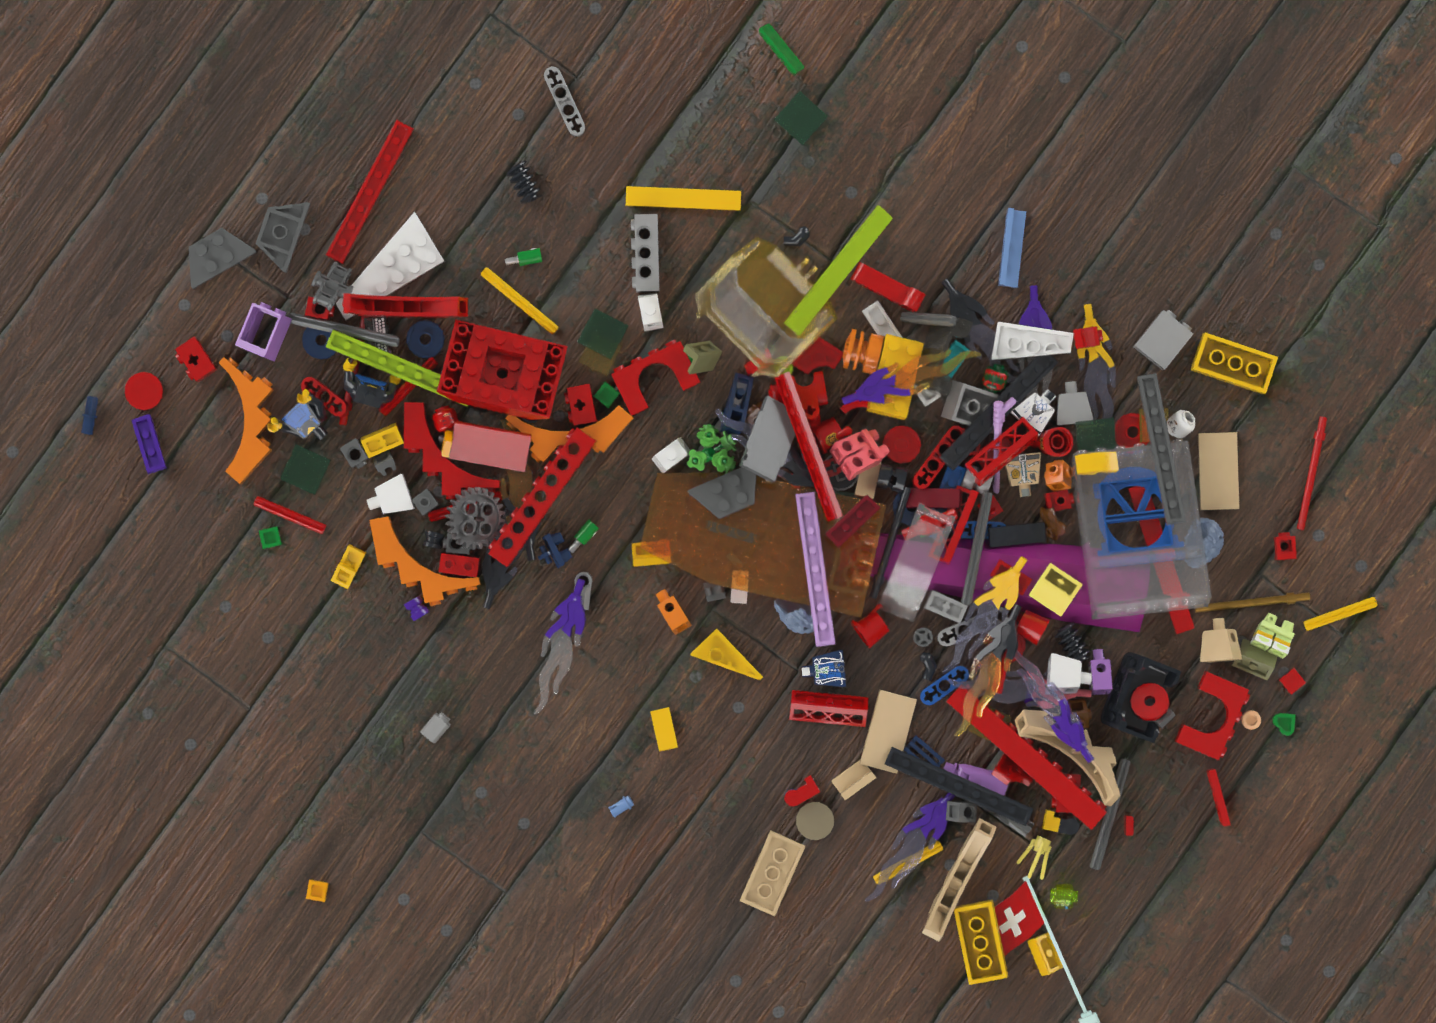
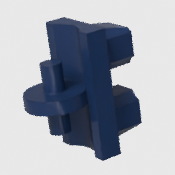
[538,532,572,568]

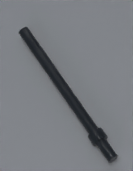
[869,487,911,599]

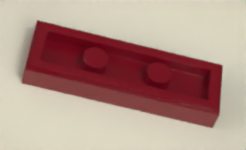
[906,488,961,509]
[825,494,880,549]

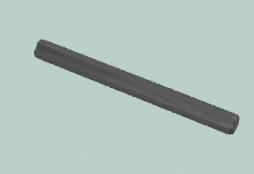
[288,312,400,347]
[961,492,993,605]
[1090,758,1131,870]

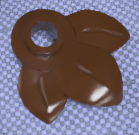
[1040,507,1066,540]

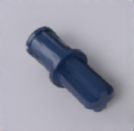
[81,396,98,435]

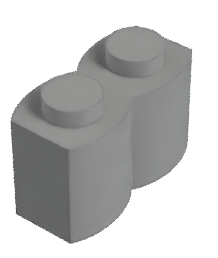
[420,712,451,744]

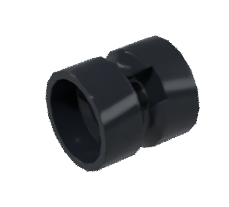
[876,463,908,493]

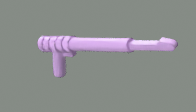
[993,397,1016,494]

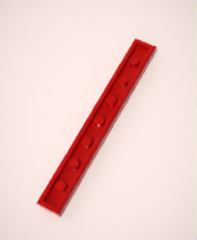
[326,120,414,264]
[775,372,843,521]
[1128,486,1195,634]

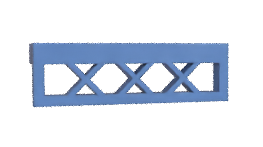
[998,208,1026,288]

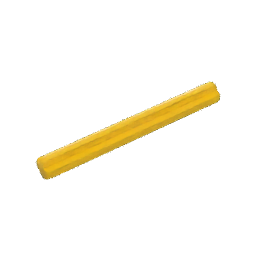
[481,267,558,334]

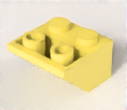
[1029,563,1083,616]

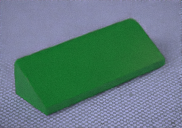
[758,24,805,76]

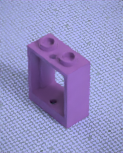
[235,302,292,362]

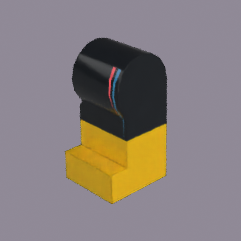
[1042,809,1079,835]

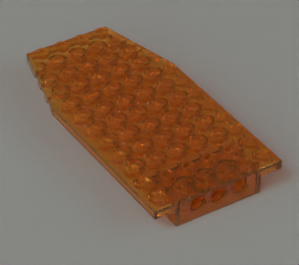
[640,472,886,618]

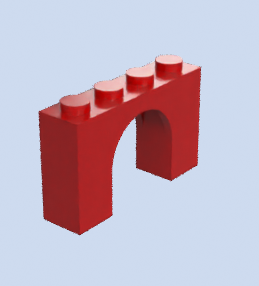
[611,340,700,416]
[1174,671,1250,761]

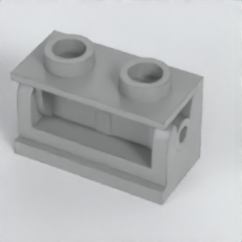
[924,590,968,623]

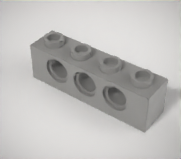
[631,214,659,293]

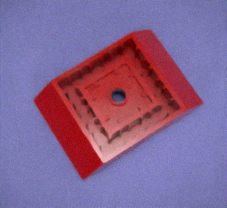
[437,320,568,420]

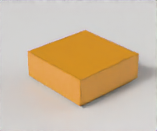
[441,430,453,458]
[306,879,329,902]

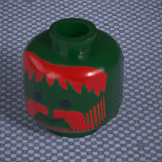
[981,363,1009,393]

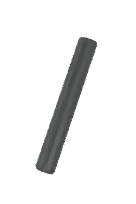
[900,312,957,326]

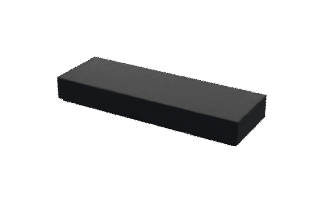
[988,522,1046,547]

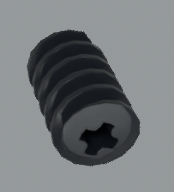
[507,160,543,204]
[1054,622,1091,661]

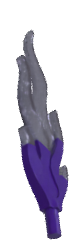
[1014,649,1094,763]
[865,793,955,902]

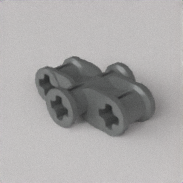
[311,261,354,311]

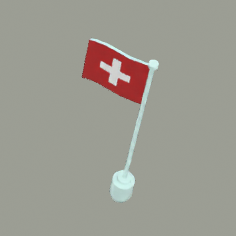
[994,875,1100,1023]

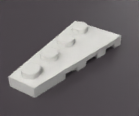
[992,322,1074,360]

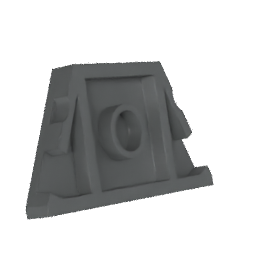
[255,202,311,273]
[189,228,257,289]
[688,467,756,519]

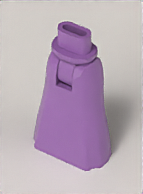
[944,762,1008,795]

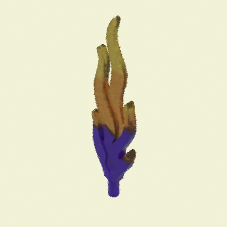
[842,349,981,405]

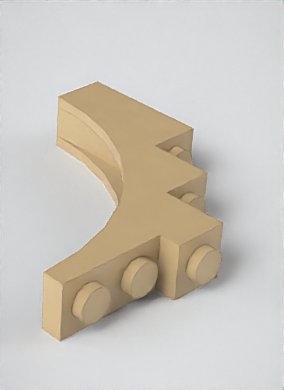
[1015,710,1120,806]
[922,818,996,941]

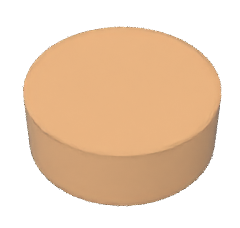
[1241,710,1261,730]

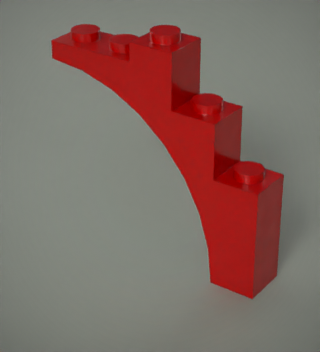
[342,294,468,318]
[404,402,501,499]

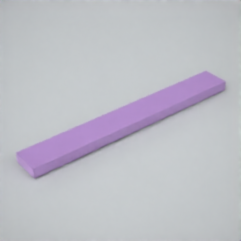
[795,492,835,647]

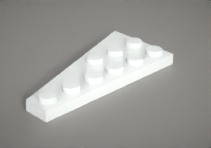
[336,212,445,320]

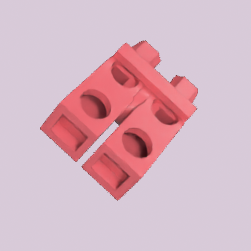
[829,429,890,481]

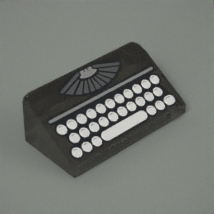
[364,316,391,353]

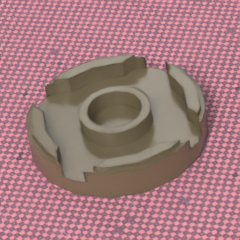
[796,802,834,840]

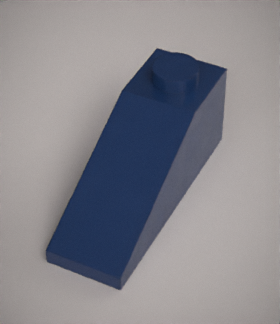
[720,373,754,437]

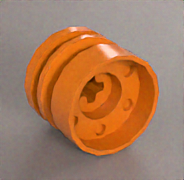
[842,329,884,374]

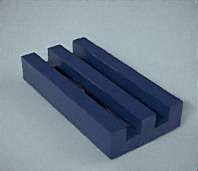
[904,735,945,767]

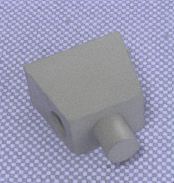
[1055,381,1094,426]

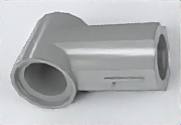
[574,572,593,610]

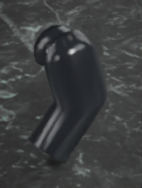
[784,226,810,246]
[920,652,937,681]

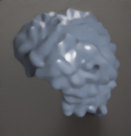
[1184,518,1224,569]
[774,594,814,634]

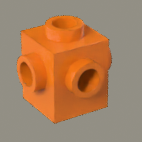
[1044,460,1073,492]

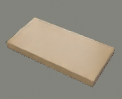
[1198,432,1239,510]
[859,689,917,774]
[740,830,805,916]

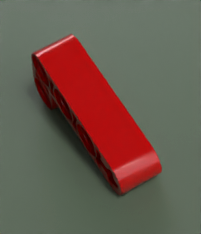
[850,262,926,313]
[912,426,980,489]

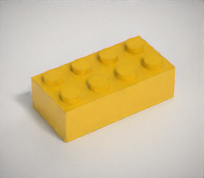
[1190,333,1278,395]
[867,334,924,420]
[954,899,1008,985]

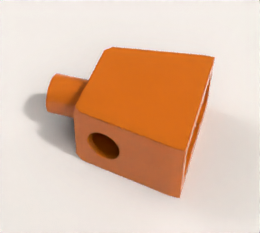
[656,589,692,635]

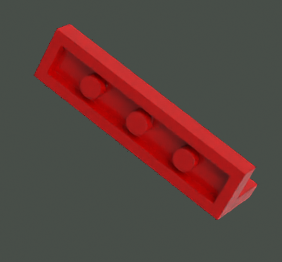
[965,417,1038,487]
[928,485,979,565]
[789,690,868,727]

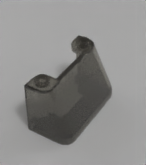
[914,318,973,398]

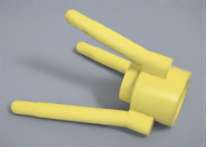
[1017,835,1052,880]

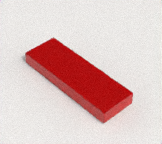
[1206,768,1231,827]

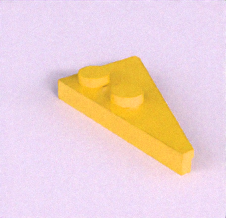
[690,629,763,680]

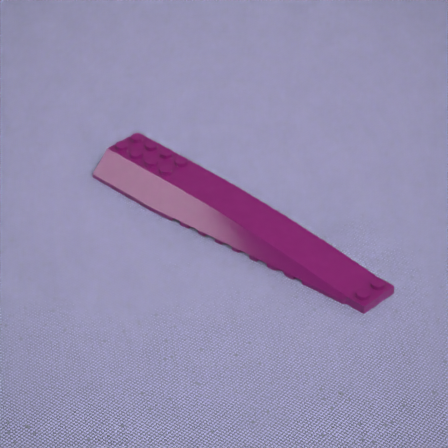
[839,532,1150,632]

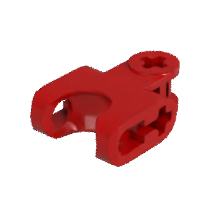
[791,371,828,428]

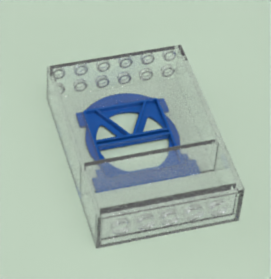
[1071,439,1211,620]

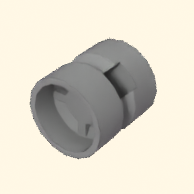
[961,465,993,494]

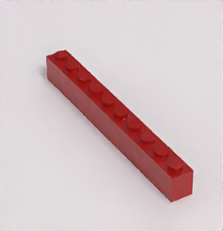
[946,684,1107,830]

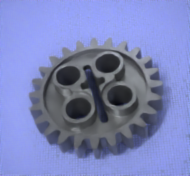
[445,487,505,550]

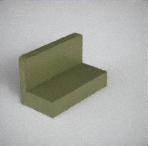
[683,341,722,374]
[1232,639,1277,680]

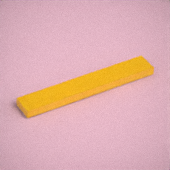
[626,186,741,211]

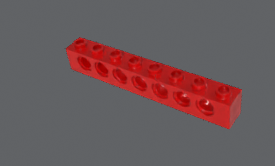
[488,428,597,567]

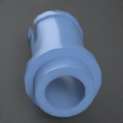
[608,795,634,817]

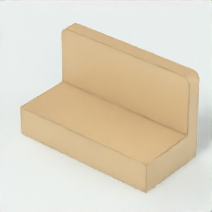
[832,759,876,800]

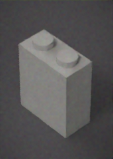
[1133,310,1193,371]

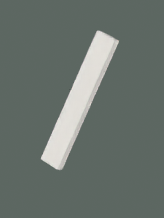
[862,301,941,407]

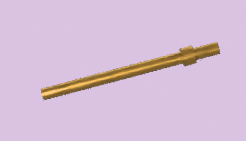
[1194,592,1310,613]

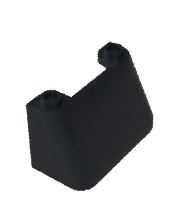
[1101,652,1182,743]

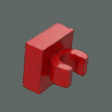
[977,495,1003,521]

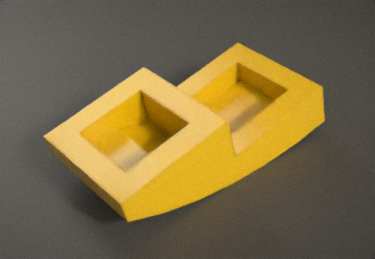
[1075,452,1119,475]
[331,544,366,589]
[650,707,678,752]

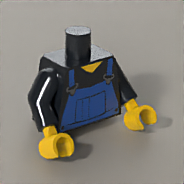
[343,358,401,408]
[267,389,328,440]

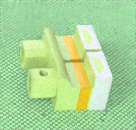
[1250,613,1295,658]

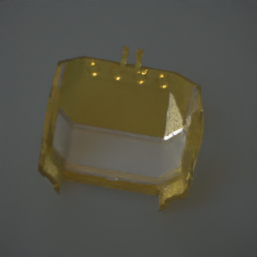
[695,237,838,377]

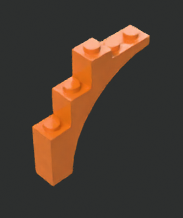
[219,357,274,484]
[505,406,634,463]
[369,516,481,606]

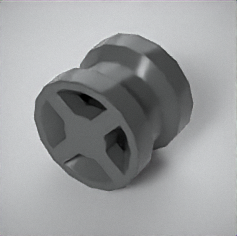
[913,628,933,647]

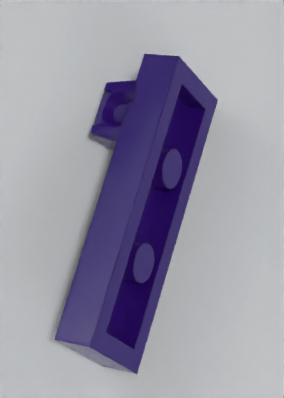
[131,414,167,474]

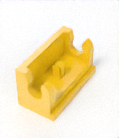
[361,423,404,458]

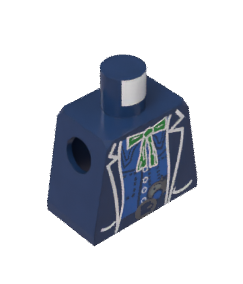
[801,650,846,687]

